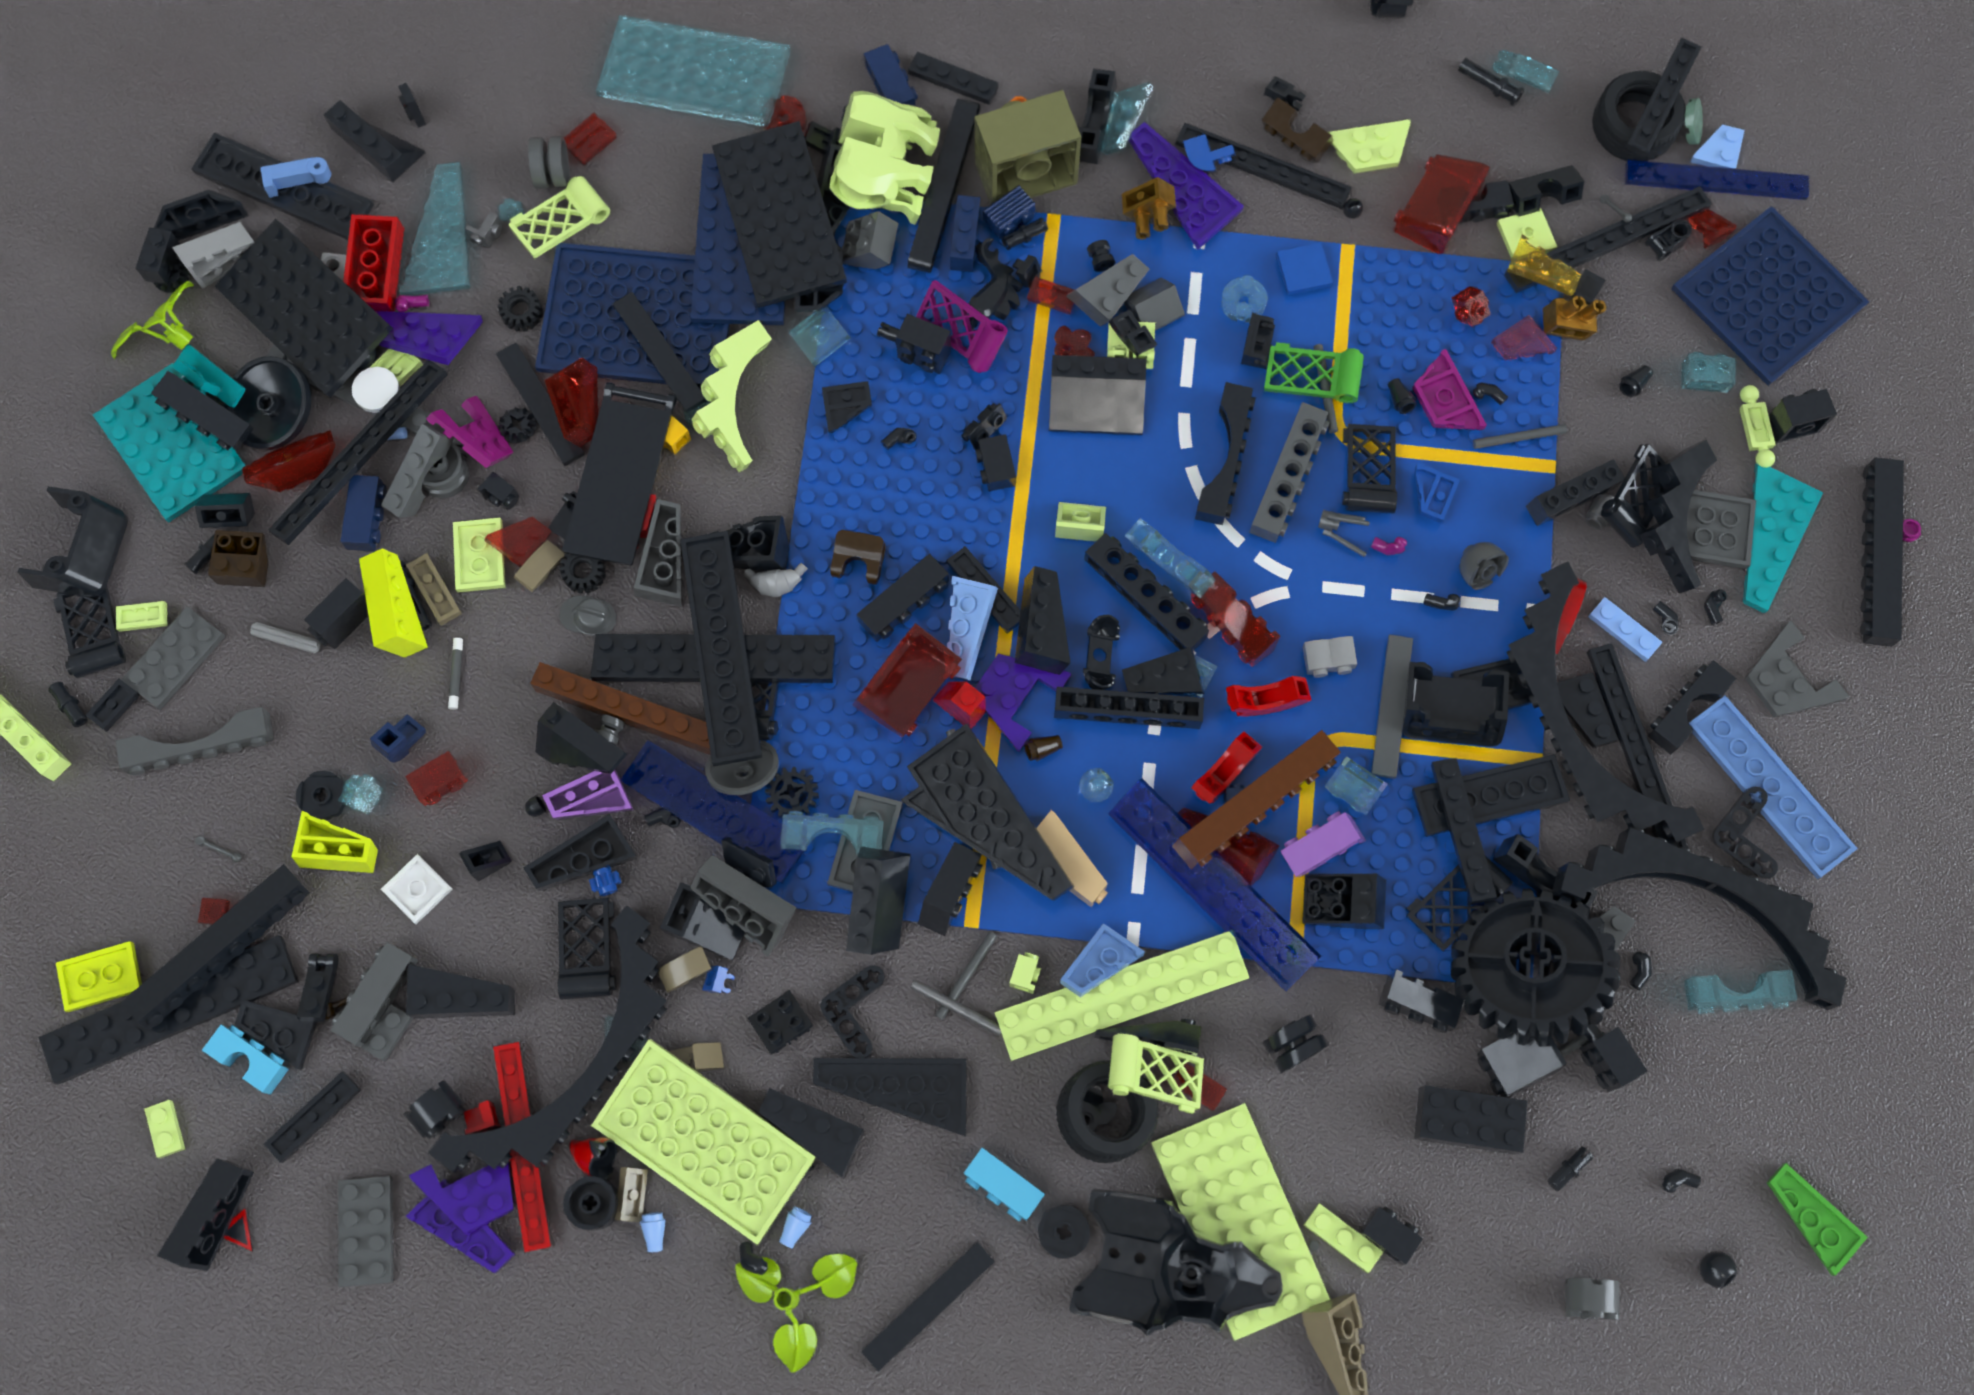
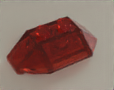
[242,430,336,492]

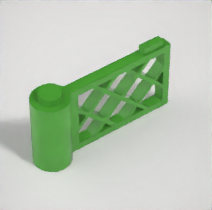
[1264,342,1364,403]

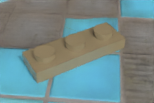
[406,553,462,626]

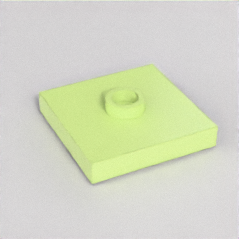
[1497,208,1557,262]

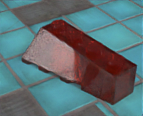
[1191,571,1281,668]

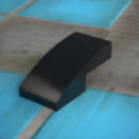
[1109,310,1157,356]

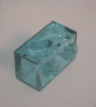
[1681,352,1736,393]
[1325,756,1388,815]

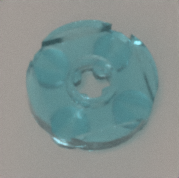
[1221,275,1268,323]

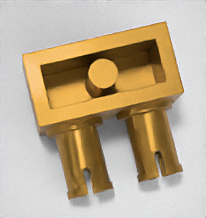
[1122,177,1176,240]
[1543,296,1606,340]

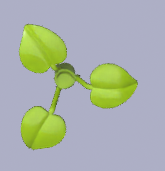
[111,281,194,359]
[735,1254,857,1373]

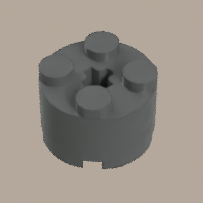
[1565,1278,1620,1320]

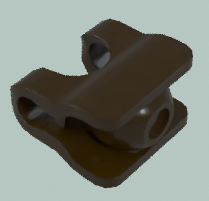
[830,530,886,585]

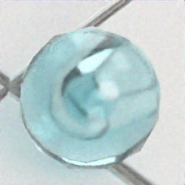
[1079,768,1114,802]

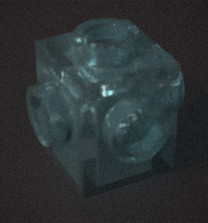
[338,774,383,815]

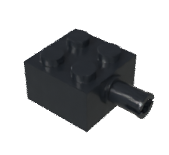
[877,314,951,374]
[1579,1022,1648,1092]

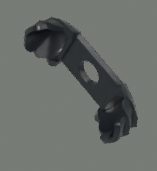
[1083,614,1120,690]

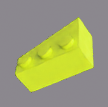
[292,811,378,873]

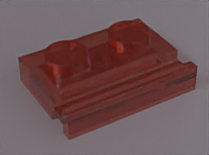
[564,113,617,165]

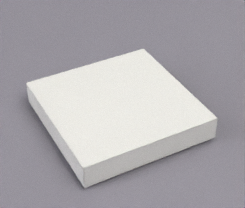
[381,854,453,924]

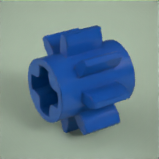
[589,867,622,896]

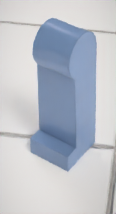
[260,157,331,198]

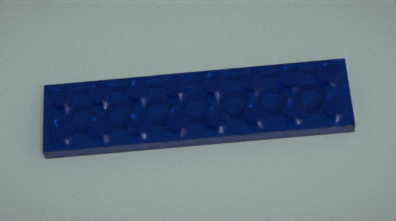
[620,740,810,884]

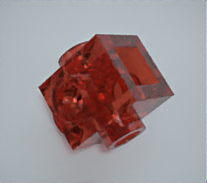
[1452,286,1491,326]

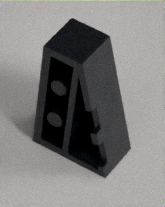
[1378,969,1464,1033]

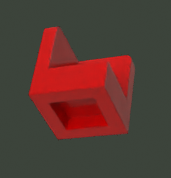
[464,1100,500,1135]

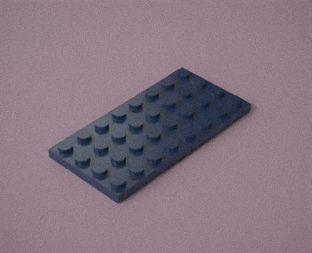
[690,153,785,325]

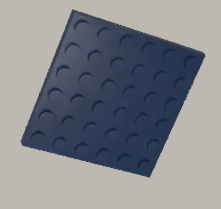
[1671,206,1869,386]

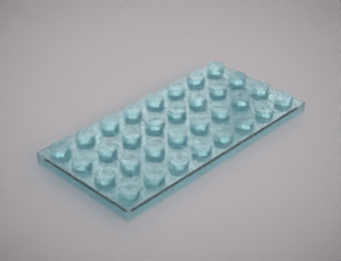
[596,15,791,127]

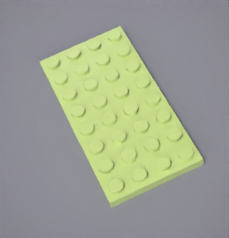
[591,1039,816,1245]
[1151,1103,1330,1341]

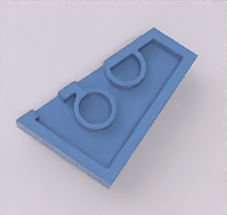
[1060,923,1145,997]

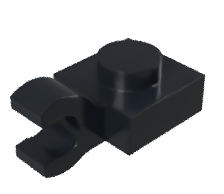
[1264,76,1306,111]

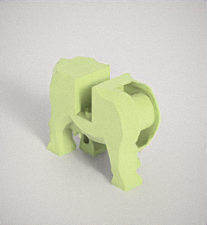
[830,91,940,225]

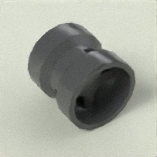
[596,714,625,746]

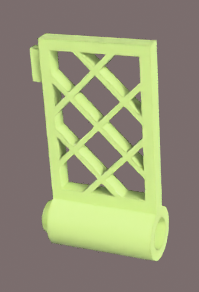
[508,176,610,259]
[1108,1034,1204,1114]

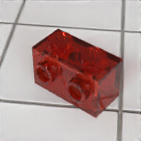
[405,751,468,806]

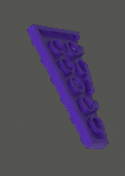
[1128,122,1244,250]
[376,311,483,365]

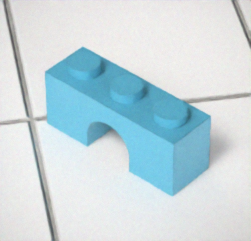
[202,1025,289,1095]

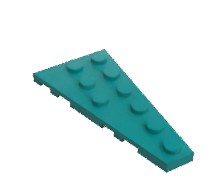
[1743,463,1823,614]

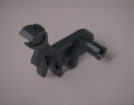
[963,238,1023,330]

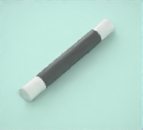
[448,638,463,710]

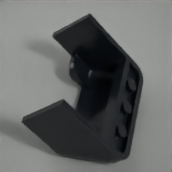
[17,486,128,597]

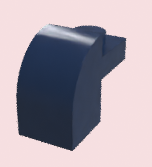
[370,714,426,763]

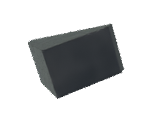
[459,841,512,882]

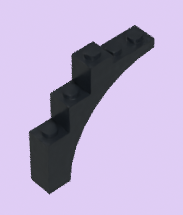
[1639,440,1717,593]

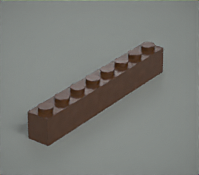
[530,662,711,755]
[1172,730,1341,870]

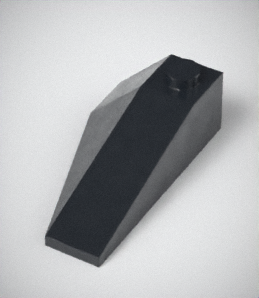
[818,143,850,234]
[535,702,627,774]

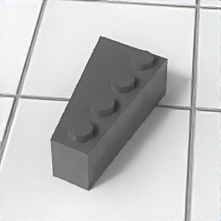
[690,855,797,957]

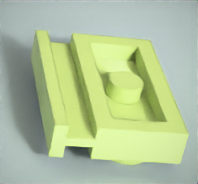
[369,349,423,387]

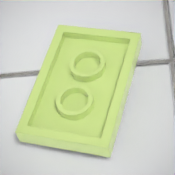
[453,518,505,592]

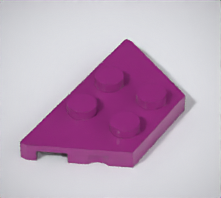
[1412,349,1487,430]

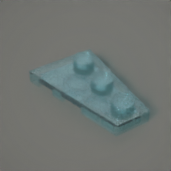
[1101,82,1154,155]

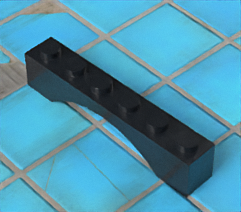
[1195,382,1256,525]

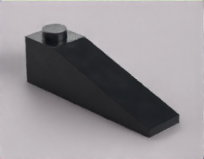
[710,516,790,571]
[1094,1018,1201,1056]

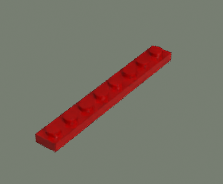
[493,1042,551,1253]

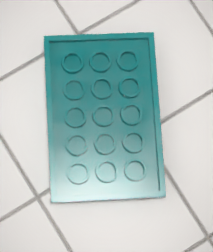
[93,363,249,523]

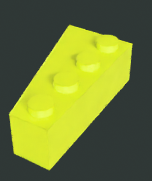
[359,548,428,658]

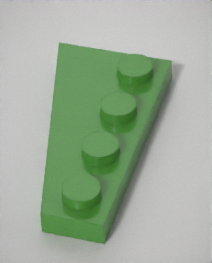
[1766,1163,1868,1276]

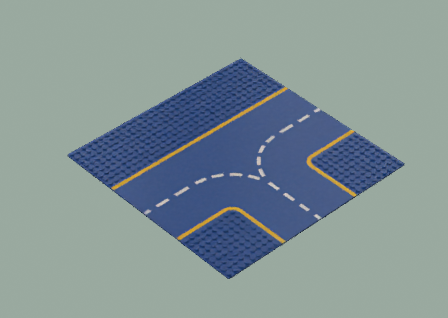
[745,201,1564,983]

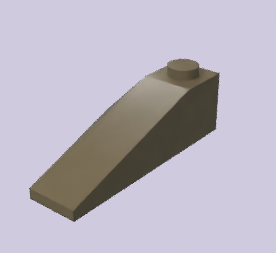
[1302,1293,1368,1395]

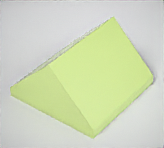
[1055,502,1106,542]

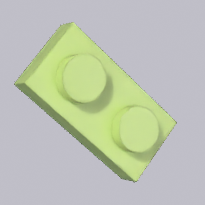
[144,1100,185,1158]

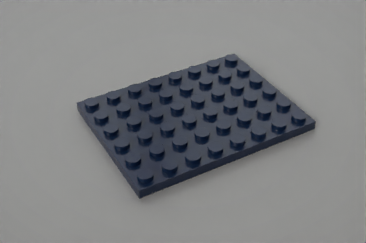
[535,243,730,388]

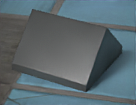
[1124,277,1185,331]

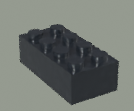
[1414,1085,1528,1155]

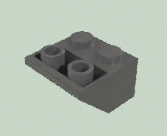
[842,211,899,269]

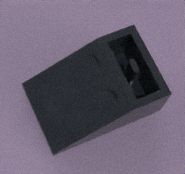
[1303,873,1386,929]
[660,882,745,961]

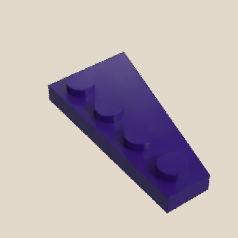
[405,1179,515,1273]

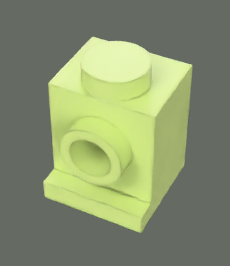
[1009,953,1041,994]

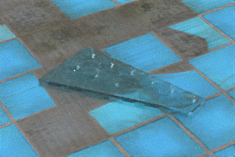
[399,162,470,296]

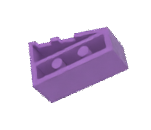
[542,770,634,820]
[1281,811,1366,878]

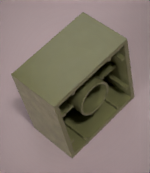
[975,90,1081,205]

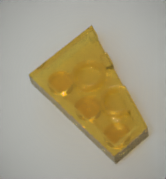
[1507,234,1581,296]

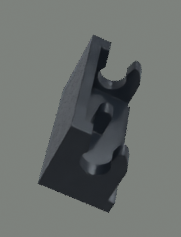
[1241,312,1275,369]

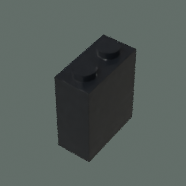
[304,578,368,649]

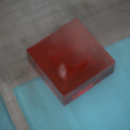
[198,898,230,925]

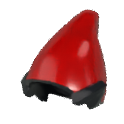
[569,1137,617,1180]

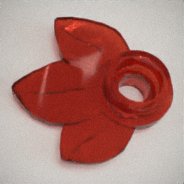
[1054,325,1095,357]

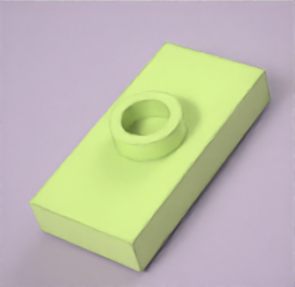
[116,601,168,632]

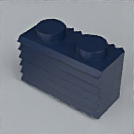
[983,185,1036,239]

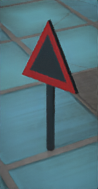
[224,1208,253,1251]

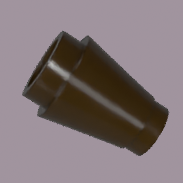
[1024,735,1063,762]

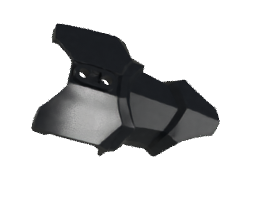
[1069,1189,1283,1336]

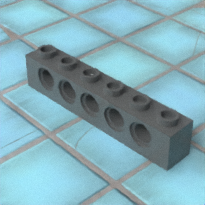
[1249,402,1330,543]

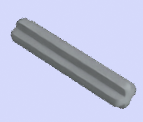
[250,622,321,654]

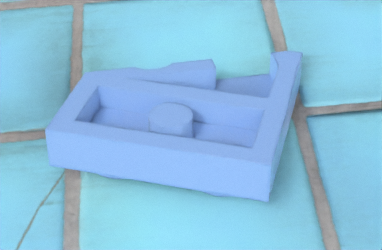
[1690,125,1744,173]

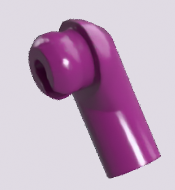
[394,295,429,312]
[1371,537,1407,556]

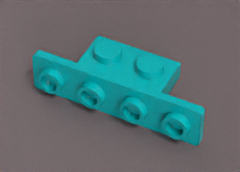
[172,344,246,408]

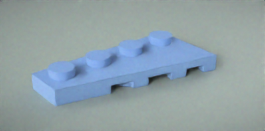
[945,576,998,681]

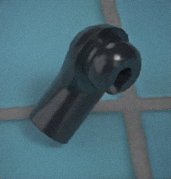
[1424,593,1461,611]

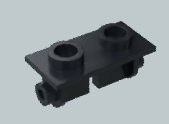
[961,403,1007,450]

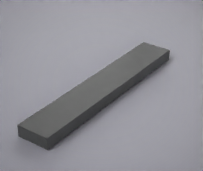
[1371,634,1413,779]

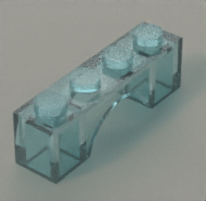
[1125,518,1216,598]
[781,811,883,854]
[1684,970,1797,1014]

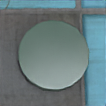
[1685,98,1703,145]

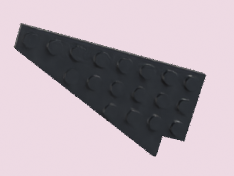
[901,724,1075,901]

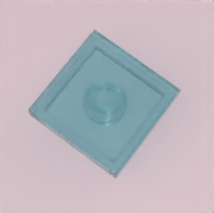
[788,306,851,366]

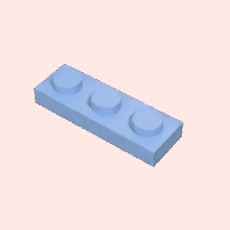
[1588,597,1662,662]

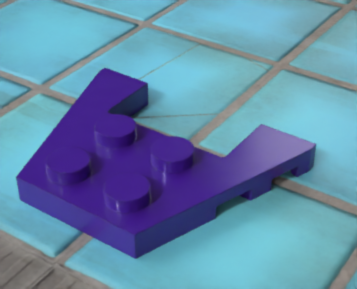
[975,654,1072,753]
[409,1163,514,1235]

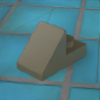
[669,1042,724,1072]

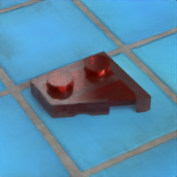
[484,517,551,567]

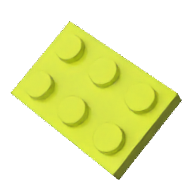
[56,941,142,1012]

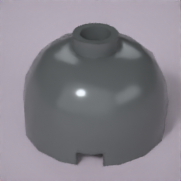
[1459,541,1509,590]

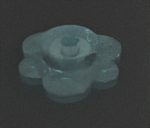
[498,198,524,222]

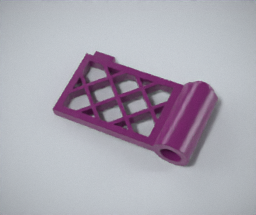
[916,280,1008,373]

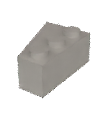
[172,222,255,289]

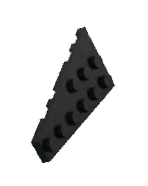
[813,1058,966,1137]

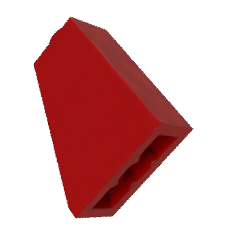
[933,682,986,729]

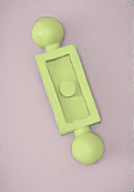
[1739,385,1776,468]

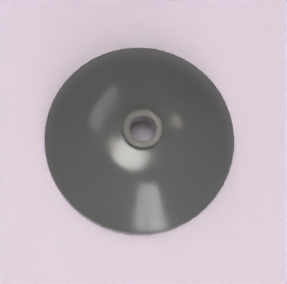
[705,740,779,795]

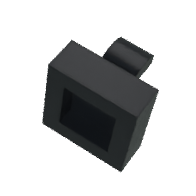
[1012,255,1042,289]

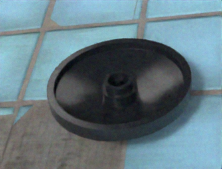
[224,356,311,450]

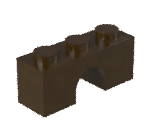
[1261,97,1334,163]

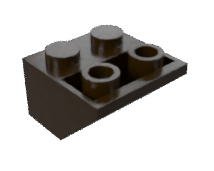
[208,530,268,587]

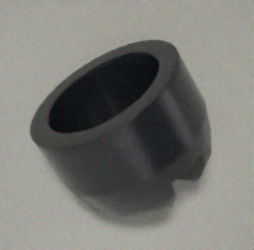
[1344,198,1363,219]
[525,795,546,817]

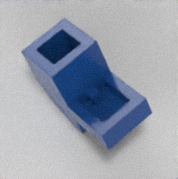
[1183,134,1236,172]

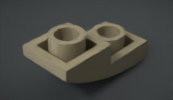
[514,540,565,592]
[658,946,712,993]

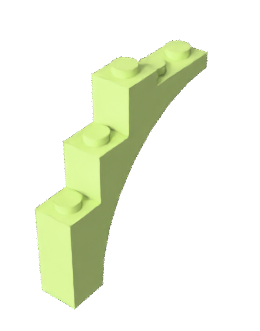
[691,320,772,473]

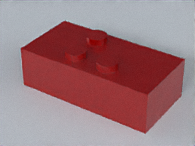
[343,214,404,312]

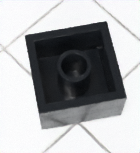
[1769,389,1837,444]

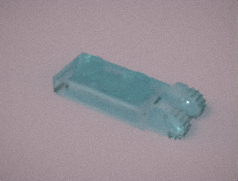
[1492,50,1559,93]

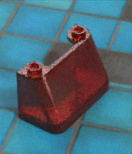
[1393,154,1491,254]
[852,623,962,737]

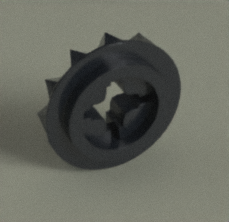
[154,258,190,293]
[498,407,536,443]

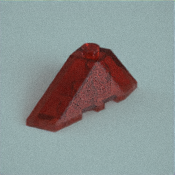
[1172,807,1280,888]

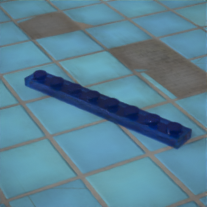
[1625,160,1809,200]

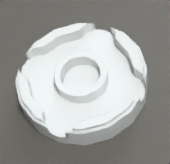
[352,367,400,413]

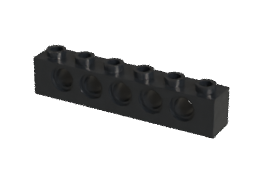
[1084,533,1209,651]
[1054,687,1204,729]

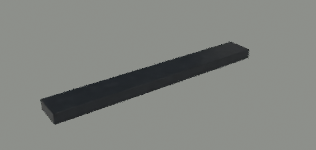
[1175,123,1352,209]

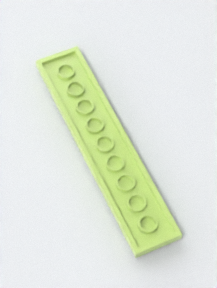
[995,930,1249,1061]

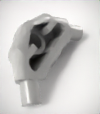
[744,563,808,597]

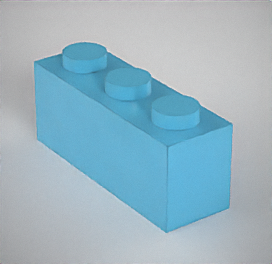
[964,1148,1045,1222]

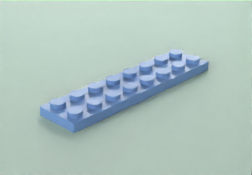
[1689,696,1858,879]

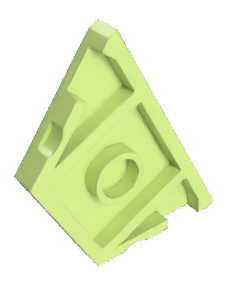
[1328,120,1411,173]

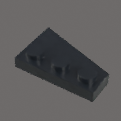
[1122,647,1205,694]

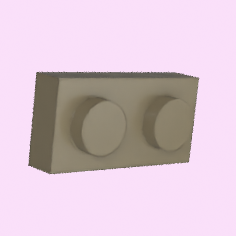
[614,1167,648,1222]

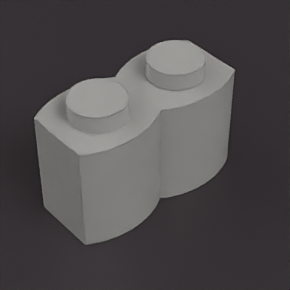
[1303,636,1357,678]

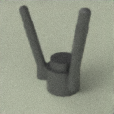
[1318,510,1370,557]

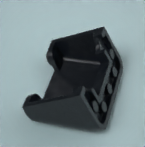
[1403,662,1509,747]

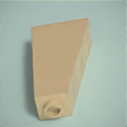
[1037,810,1108,907]

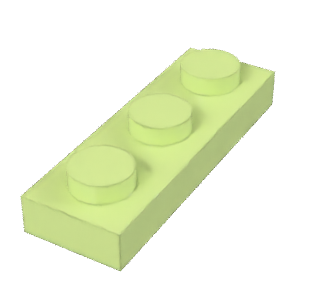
[1303,1203,1383,1273]

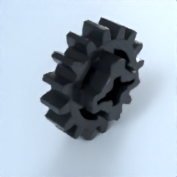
[765,767,819,821]

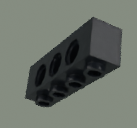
[1526,459,1625,526]

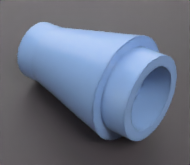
[779,1207,812,1248]
[640,1212,666,1252]

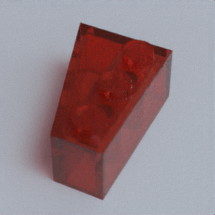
[544,358,598,447]

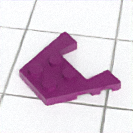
[426,396,513,468]

